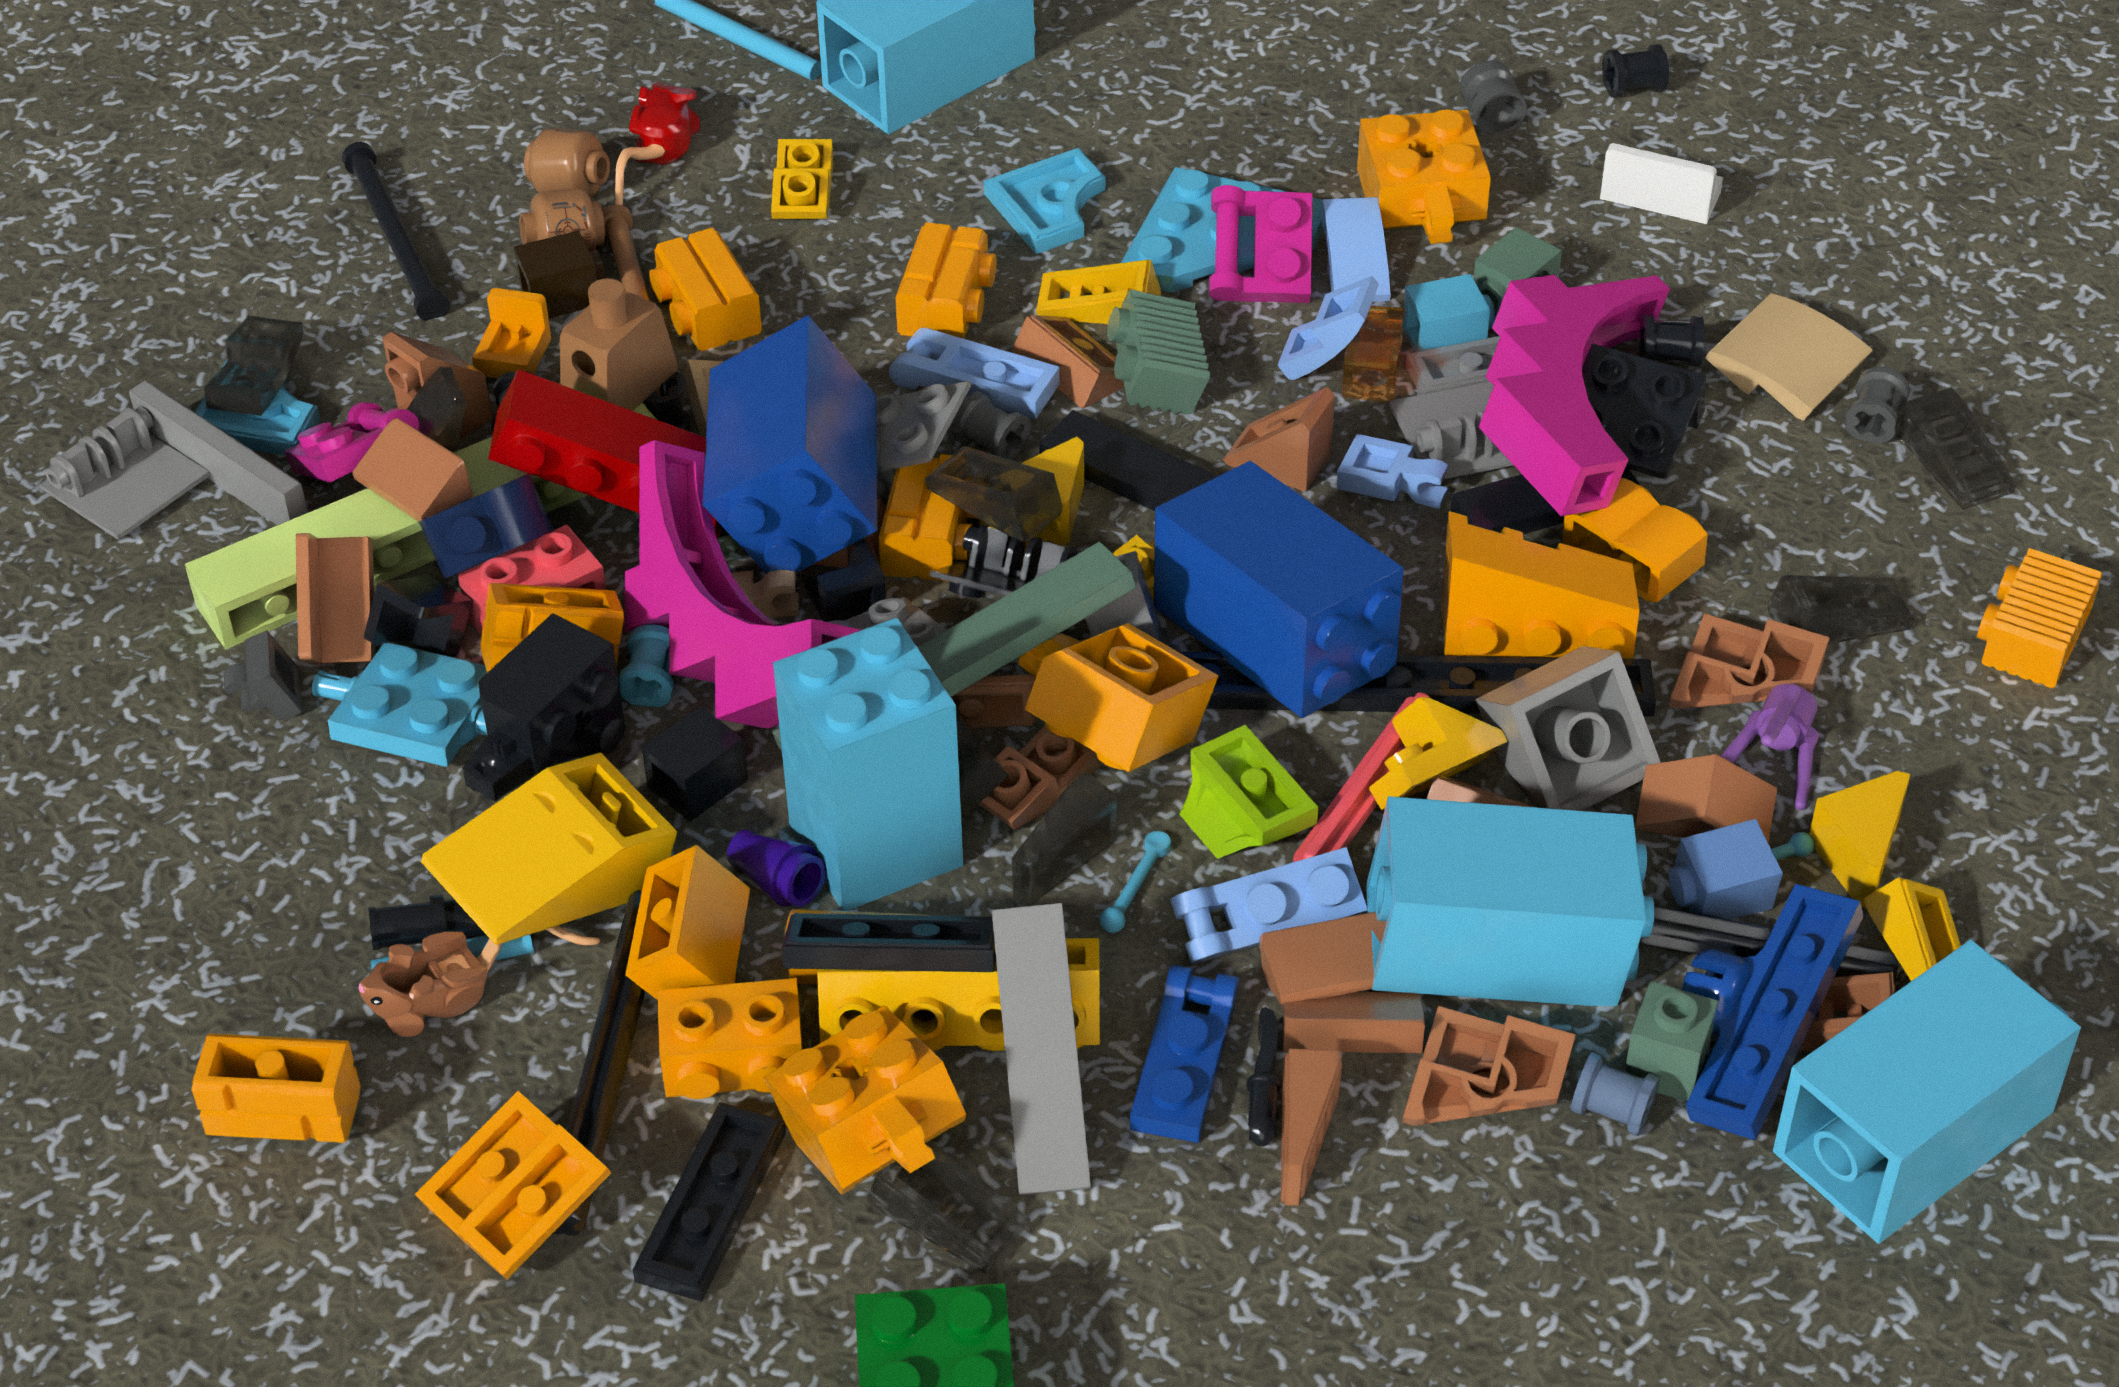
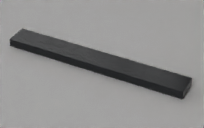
[1179,652,1656,716]

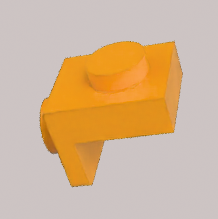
[472,288,552,378]

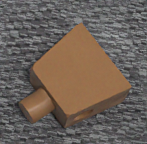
[560,278,678,411]

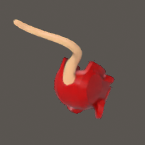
[615,82,701,205]

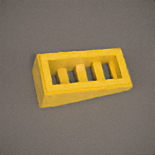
[1036,260,1161,324]
[1864,877,1961,981]

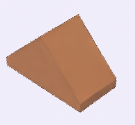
[1223,387,1335,492]
[1635,754,1777,842]

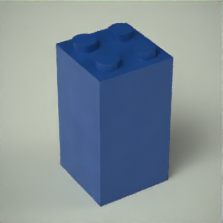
[703,315,877,574]
[1154,460,1404,718]

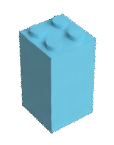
[816,0,1036,135]
[773,618,963,911]
[1366,796,1654,1006]
[1773,939,2081,1244]

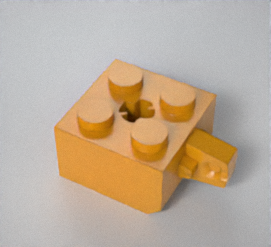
[1357,109,1491,244]
[1018,623,1218,772]
[764,1005,966,1195]

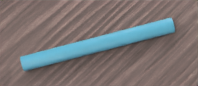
[655,0,822,81]

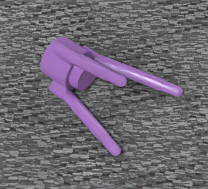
[1721,684,1819,810]

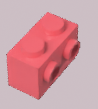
[458,525,607,636]

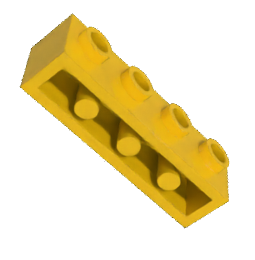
[817,938,1100,1051]

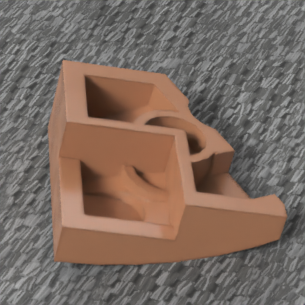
[1669,613,1830,709]
[1402,1006,1576,1126]

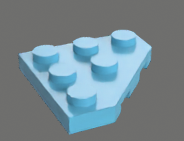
[1121,167,1323,293]

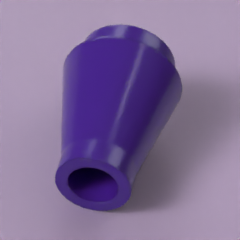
[727,829,826,907]

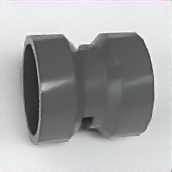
[1460,60,1527,134]

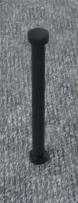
[342,142,450,321]

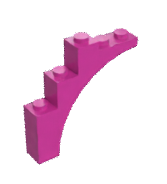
[1479,275,1670,516]
[625,440,861,729]

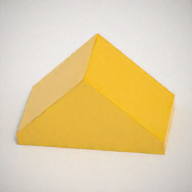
[1809,771,1911,908]

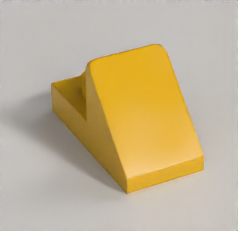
[1369,697,1508,810]

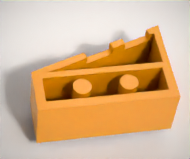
[1441,511,1640,659]

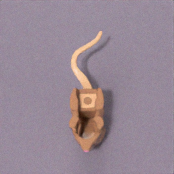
[358,925,600,1037]

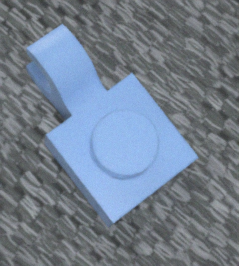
[1337,434,1448,509]

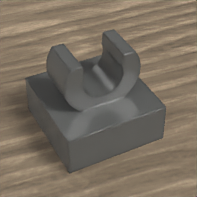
[224,630,302,720]

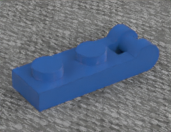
[1130,964,1240,1143]

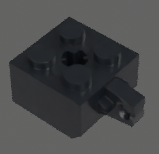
[462,613,626,802]

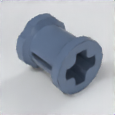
[1571,1052,1660,1136]

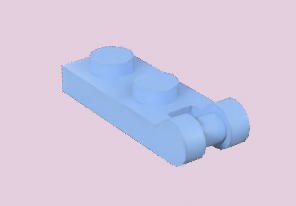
[889,328,1060,420]
[1170,847,1368,964]

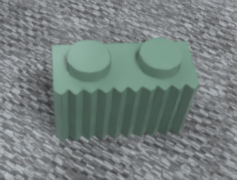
[1107,290,1210,415]

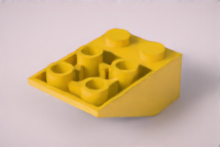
[421,753,677,945]

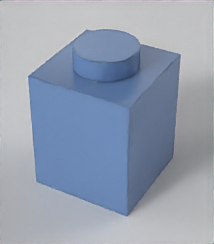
[1668,819,1783,920]

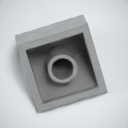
[1475,646,1661,811]

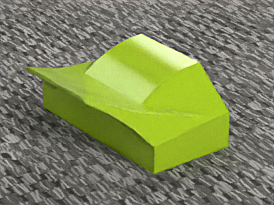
[1179,725,1318,859]

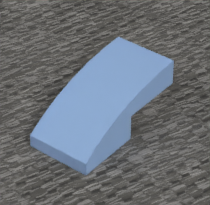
[1321,197,1391,302]
[1278,276,1379,380]

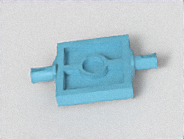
[312,642,487,767]

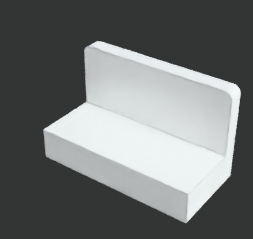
[1600,143,1723,224]

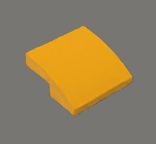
[415,1091,611,1280]

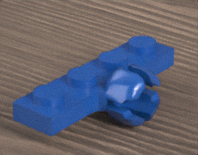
[1682,884,1864,1141]

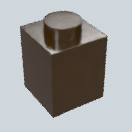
[514,230,606,319]

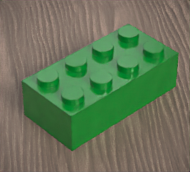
[855,1283,1014,1387]

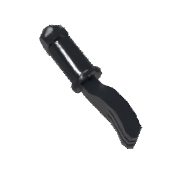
[1246,1007,1281,1147]

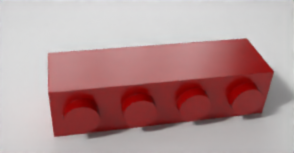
[488,369,724,539]

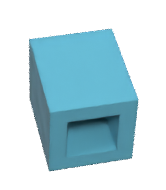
[1402,274,1495,352]

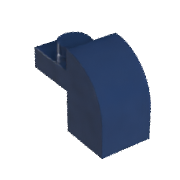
[419,473,554,578]

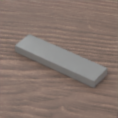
[129,381,308,525]
[992,903,1091,1196]

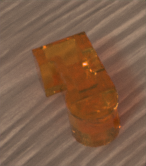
[1342,304,1406,403]

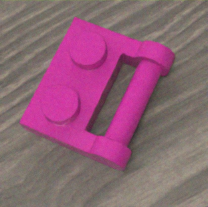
[1209,185,1312,303]
[284,401,420,482]

